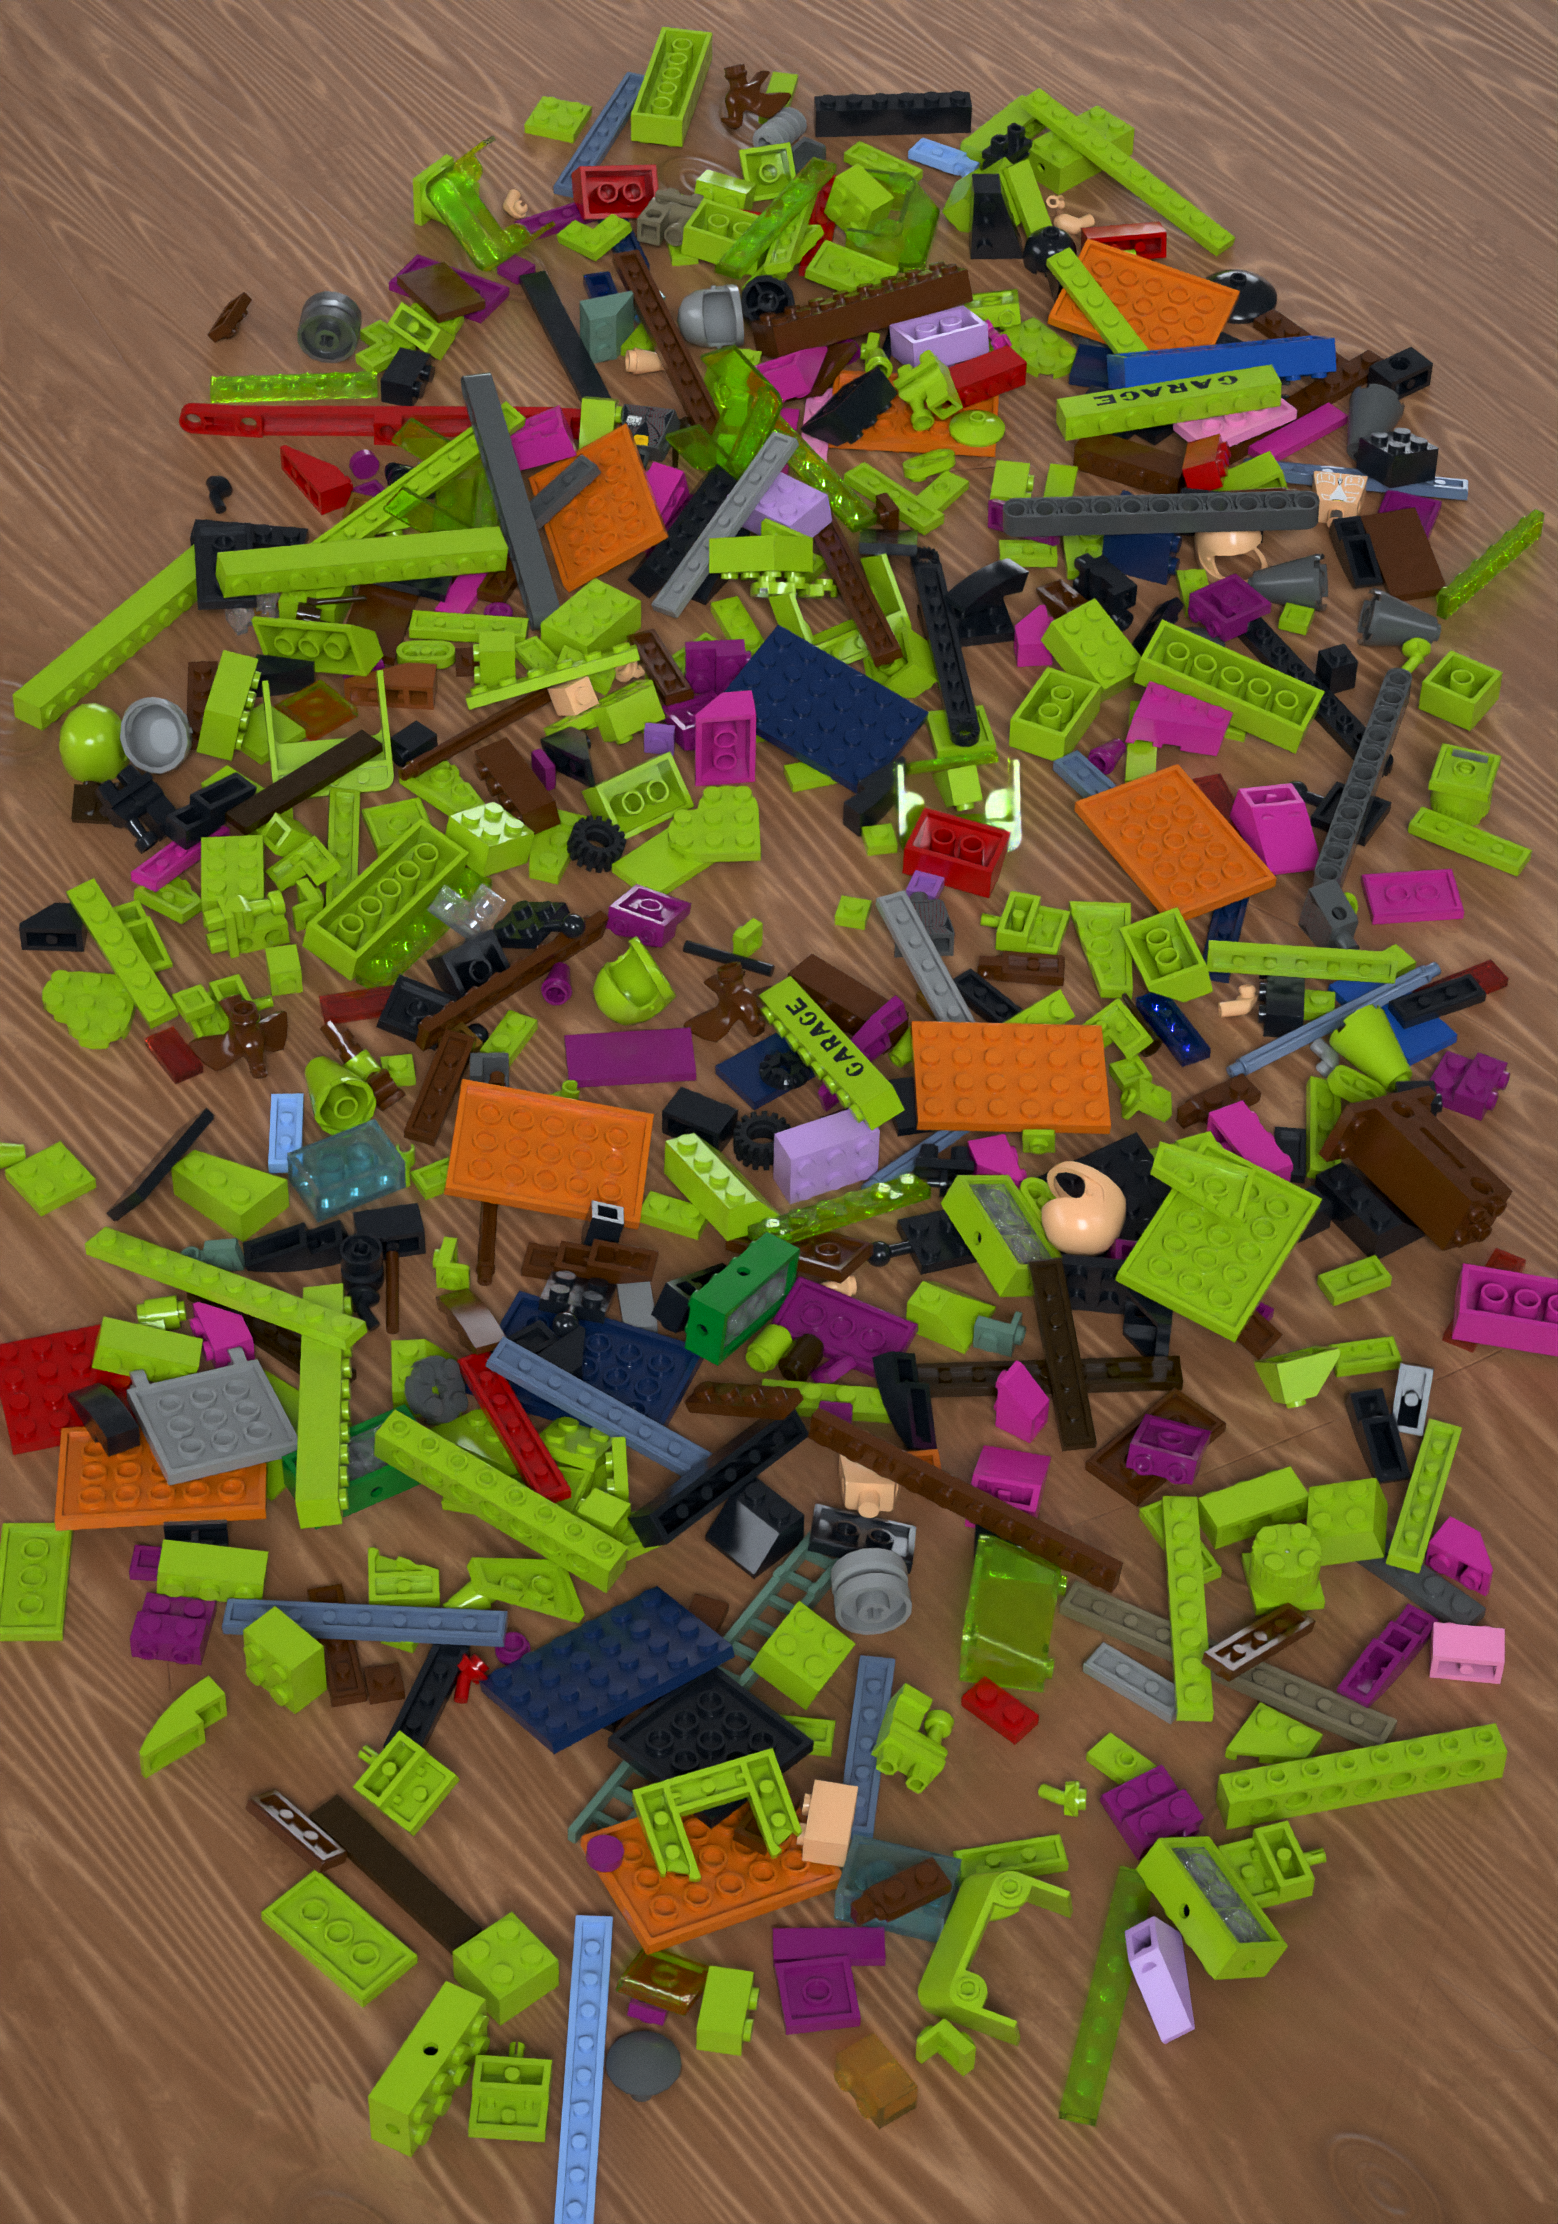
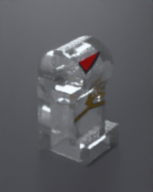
[225,593,280,636]

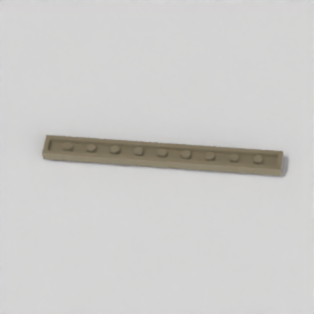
[1059,1581,1397,1747]

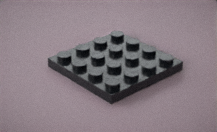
[1036,1132,1172,1258]
[608,1667,814,1829]

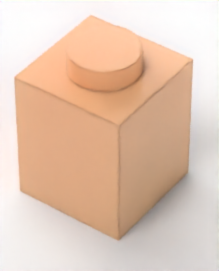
[547,676,599,716]

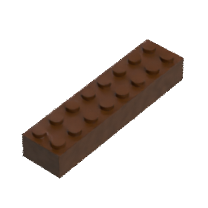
[751,261,973,359]

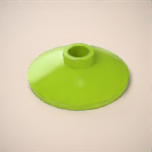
[949,410,1005,447]

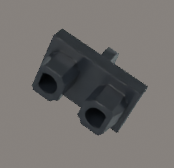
[913,1144,974,1198]
[163,1520,229,1547]

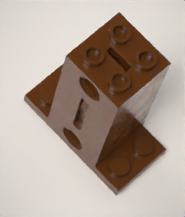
[1319,1086,1513,1251]

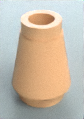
[625,347,665,375]

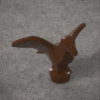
[721,64,791,130]
[684,962,772,1043]
[188,995,288,1079]

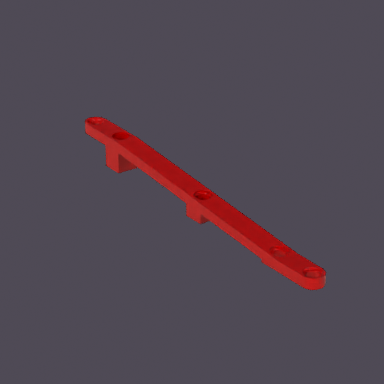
[179,403,622,446]

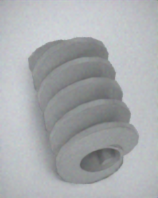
[753,107,807,147]

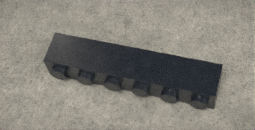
[813,91,972,137]
[627,463,738,598]
[627,1409,809,1548]

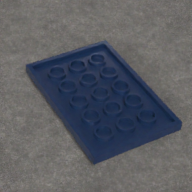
[724,624,929,794]
[465,1291,704,1428]
[479,1586,735,1754]

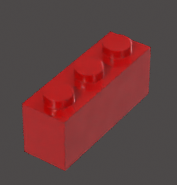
[1081,221,1167,259]
[946,345,1027,410]
[1182,434,1231,490]

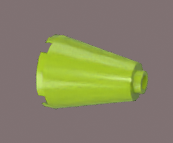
[1329,1004,1412,1092]
[305,1056,376,1136]

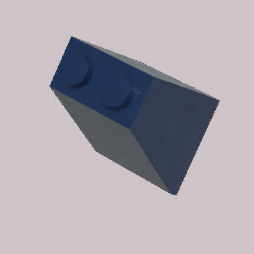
[1102,490,1182,585]

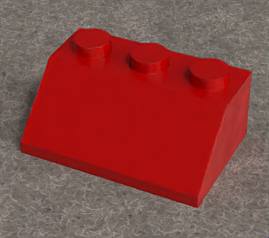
[571,164,658,220]
[902,807,1011,898]

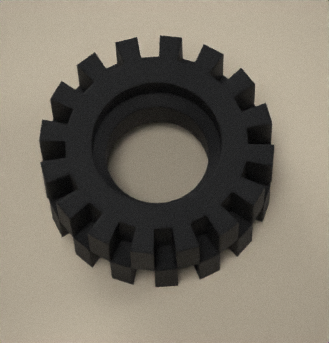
[567,815,626,873]
[733,1111,791,1171]

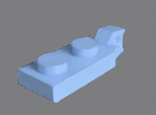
[908,138,980,178]

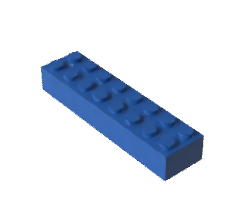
[1107,335,1336,389]

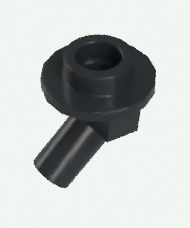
[206,476,233,514]
[347,1285,380,1332]

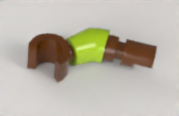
[319,1020,406,1111]

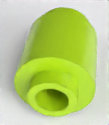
[137,1295,187,1330]
[745,1324,793,1373]

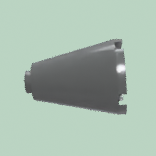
[1347,384,1405,462]
[1248,553,1328,612]
[1357,588,1441,646]

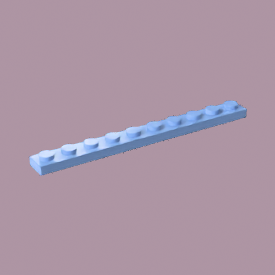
[554,1915,613,2224]

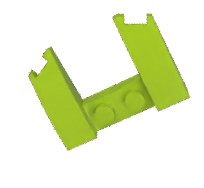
[632,1748,802,1882]

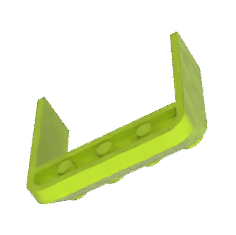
[262,670,394,799]

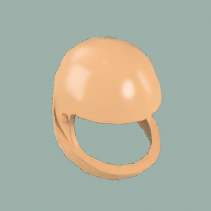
[1194,531,1268,583]
[1041,1161,1126,1257]

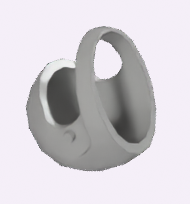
[677,284,744,349]
[120,697,193,775]

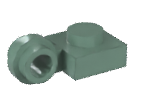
[180,1238,245,1271]

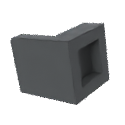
[791,136,826,184]
[470,1053,509,1087]

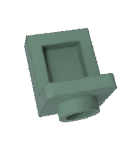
[973,1311,1026,1357]

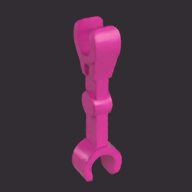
[985,319,1012,350]

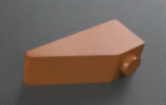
[344,662,438,710]

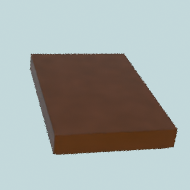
[397,262,485,323]
[785,341,858,402]

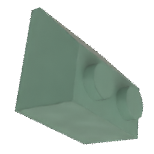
[580,291,634,364]

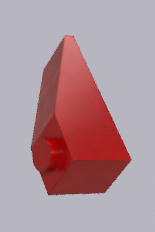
[280,445,353,515]

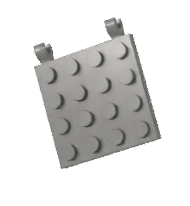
[127,1346,298,1486]

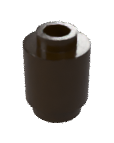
[778,1333,824,1382]

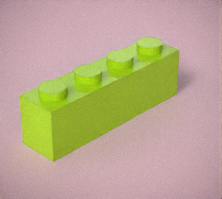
[960,95,1046,171]

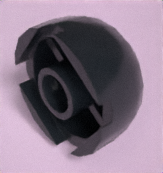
[1023,226,1077,277]
[740,275,795,327]

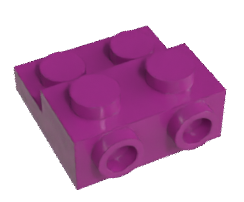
[1188,573,1272,642]
[685,639,752,695]
[662,691,718,751]
[606,884,692,948]
[1429,1051,1510,1121]
[1126,1414,1212,1485]
[130,1592,217,1665]
[1099,1764,1204,1860]

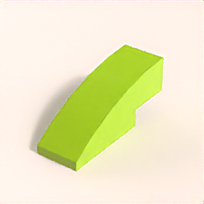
[113,899,173,973]
[139,1675,227,1779]

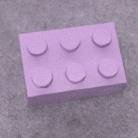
[889,306,989,368]
[727,472,832,537]
[773,1109,880,1204]

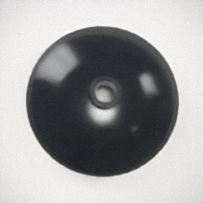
[1205,269,1277,324]

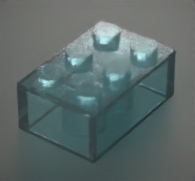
[287,1119,406,1222]
[834,1834,962,1943]

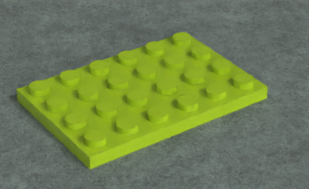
[1115,1139,1322,1343]

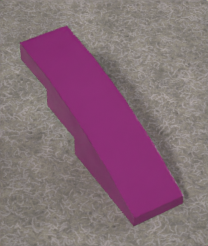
[818,995,908,1112]
[1337,1603,1439,1708]

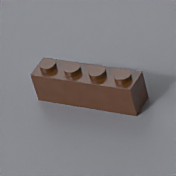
[1073,434,1187,494]
[474,737,561,835]
[788,954,909,1055]

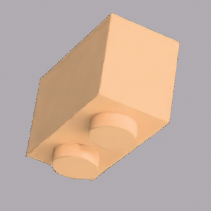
[796,1780,858,1867]

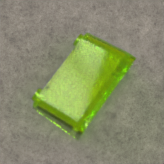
[959,1534,1068,1693]

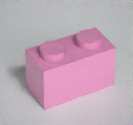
[1429,1622,1505,1684]

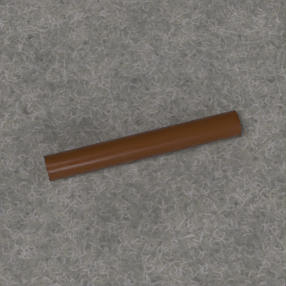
[386,1251,399,1334]

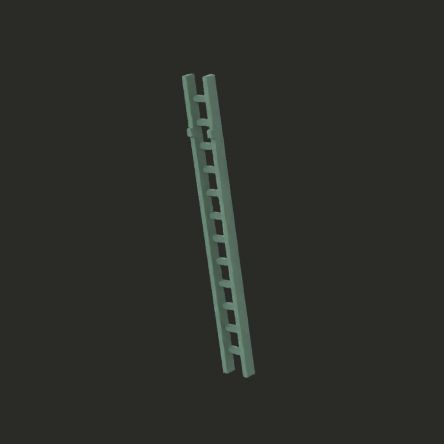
[568,1531,840,1844]

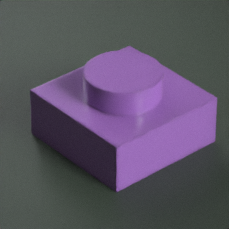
[644,723,675,756]
[906,870,945,900]

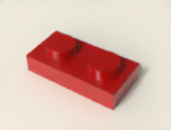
[961,1676,1039,1745]

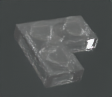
[427,883,507,939]

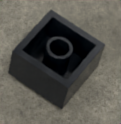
[1356,428,1439,488]

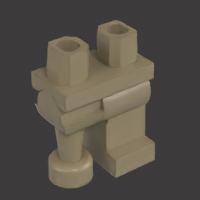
[637,187,704,246]

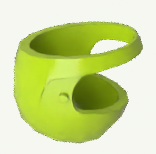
[59,703,130,783]
[593,936,677,1026]

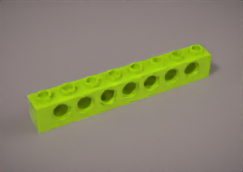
[374,1409,628,1593]
[1216,1723,1508,1830]

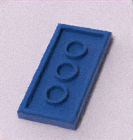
[1328,980,1458,1066]

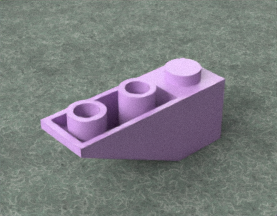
[1125,1916,1195,2044]

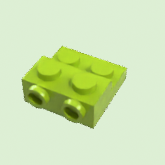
[964,289,1021,330]

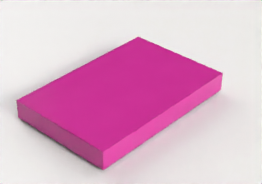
[1361,869,1464,925]

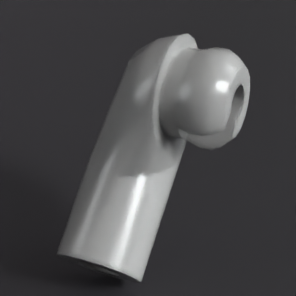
[1310,1038,1340,1078]

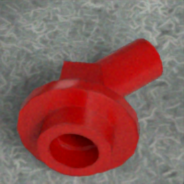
[454,1653,489,1704]

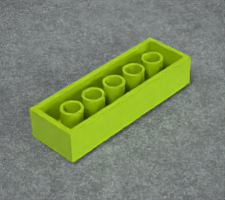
[631,27,713,147]
[1133,619,1325,754]
[302,818,469,981]

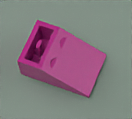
[747,346,828,408]
[1229,783,1320,875]
[965,1445,1051,1528]

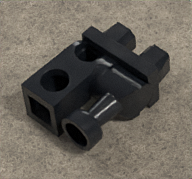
[982,123,1032,170]
[1072,553,1137,632]
[95,764,180,854]

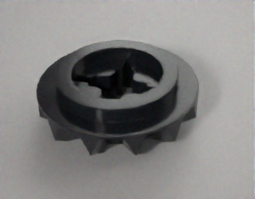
[759,1050,810,1090]

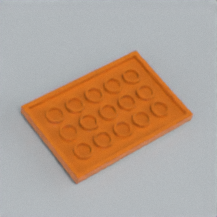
[1047,238,1240,350]
[828,370,999,457]
[528,424,669,593]
[1074,764,1277,921]
[910,1021,1111,1134]
[444,1079,654,1230]
[54,1424,268,1531]
[580,1786,845,1955]

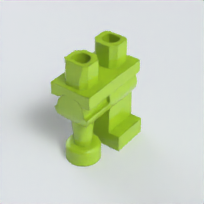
[893,350,963,431]
[202,889,290,959]
[871,1683,954,1794]

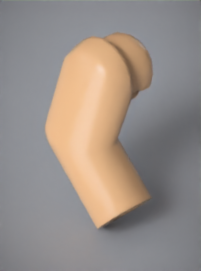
[503,189,528,219]
[1045,194,1065,216]
[1053,213,1095,235]
[1218,984,1258,1018]

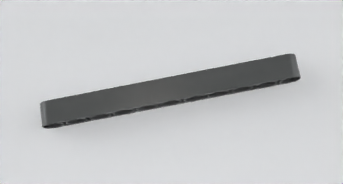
[461,372,560,631]
[1003,490,1320,537]
[1313,668,1412,889]

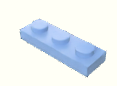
[268,1093,304,1173]

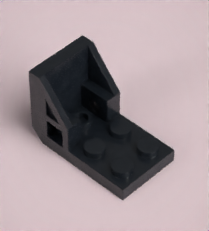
[1062,1254,1173,1357]

